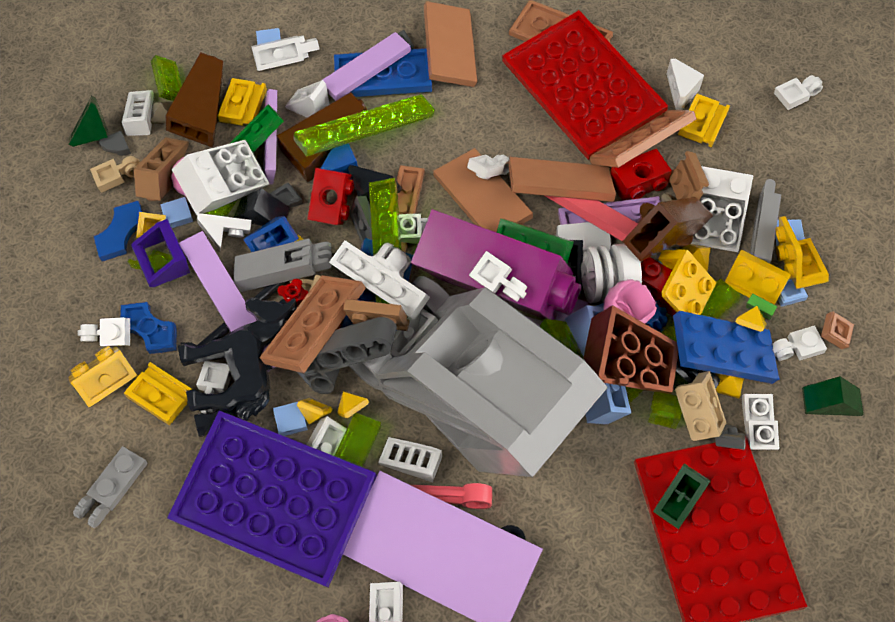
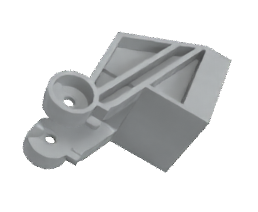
[350,276,608,477]

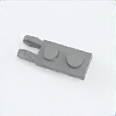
[73,446,148,528]

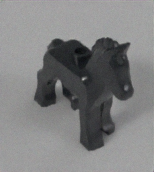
[178,297,297,437]

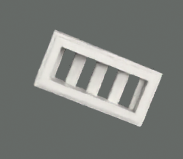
[122,90,154,136]
[378,437,442,483]

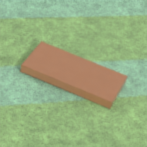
[509,0,613,42]
[424,1,477,87]
[589,110,697,167]
[433,148,533,232]
[508,157,616,202]
[260,275,366,373]

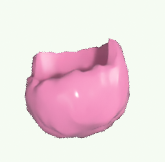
[603,279,657,324]

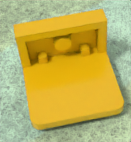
[775,216,829,289]
[658,249,716,315]

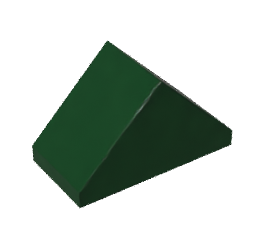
[68,95,108,147]
[802,376,863,416]
[653,463,710,529]

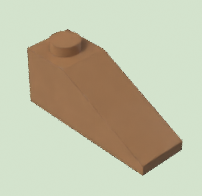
[134,137,189,201]

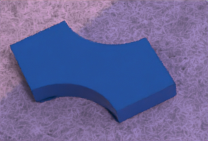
[94,200,143,261]
[120,302,177,354]

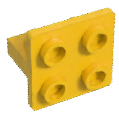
[68,345,138,407]

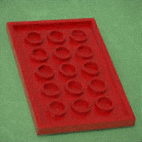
[502,10,668,160]
[634,436,808,622]

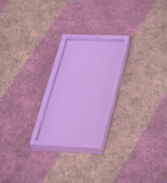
[343,471,543,622]

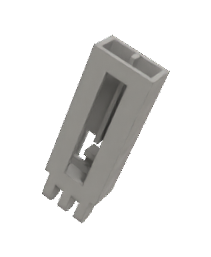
[749,179,781,263]
[234,238,332,292]

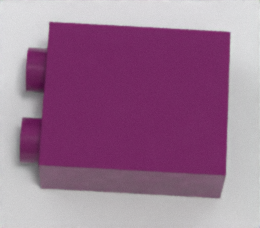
[411,209,581,323]

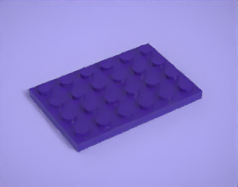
[167,411,377,588]

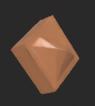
[821,311,854,349]

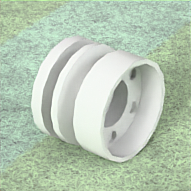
[581,244,642,304]

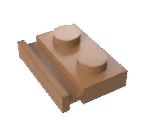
[669,151,709,200]
[343,299,410,331]

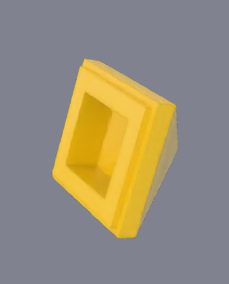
[136,212,166,238]
[683,244,710,271]
[735,306,766,332]
[715,373,744,399]
[337,392,369,419]
[297,398,333,424]

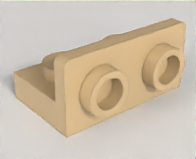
[675,371,727,441]

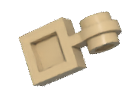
[90,156,140,193]

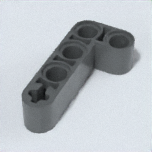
[297,317,397,394]

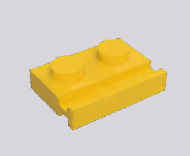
[218,78,267,126]
[678,94,730,147]
[723,250,791,305]
[124,362,192,426]

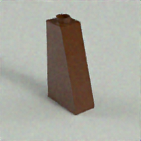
[165,52,223,147]
[277,92,367,182]
[622,197,713,261]

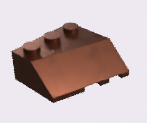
[583,305,679,394]

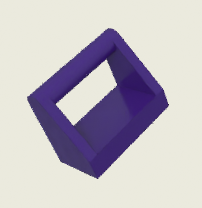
[131,219,190,287]

